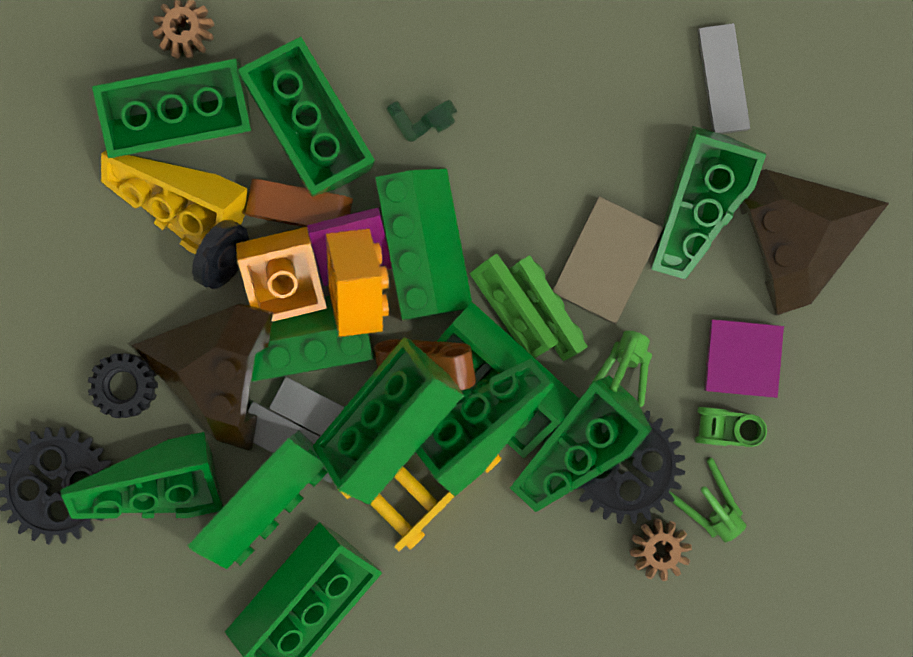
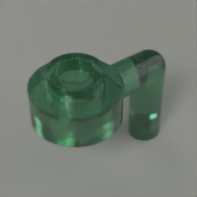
[386,99,458,142]

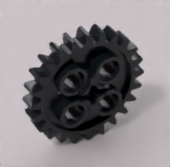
[576,410,686,524]
[0,426,112,544]

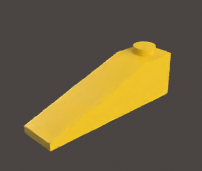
[101,150,247,254]

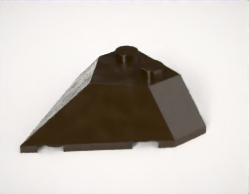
[739,169,889,316]
[132,303,273,451]

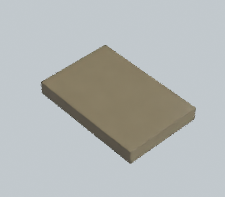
[552,196,663,324]

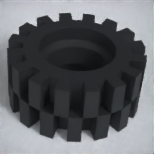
[88,353,158,418]

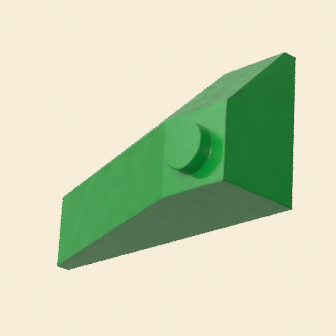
[651,126,767,279]
[416,359,554,496]
[510,376,652,512]
[61,432,223,519]

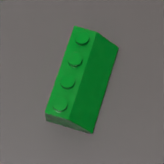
[237,36,375,197]
[92,58,252,159]
[375,169,472,322]
[251,296,375,383]
[436,302,579,458]
[312,337,464,505]
[188,430,328,569]
[225,522,382,657]

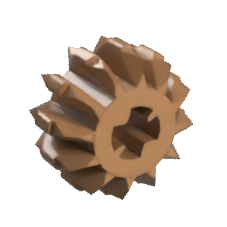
[153,0,214,59]
[629,518,692,581]

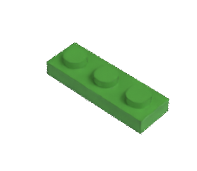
[469,254,559,358]
[509,255,588,362]

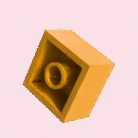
[236,227,327,322]
[326,229,389,337]

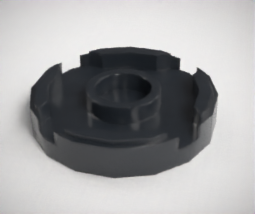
[192,220,249,289]

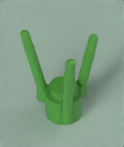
[587,330,653,407]
[669,458,747,543]

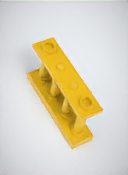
[339,454,502,552]

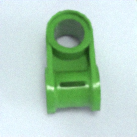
[694,407,767,447]

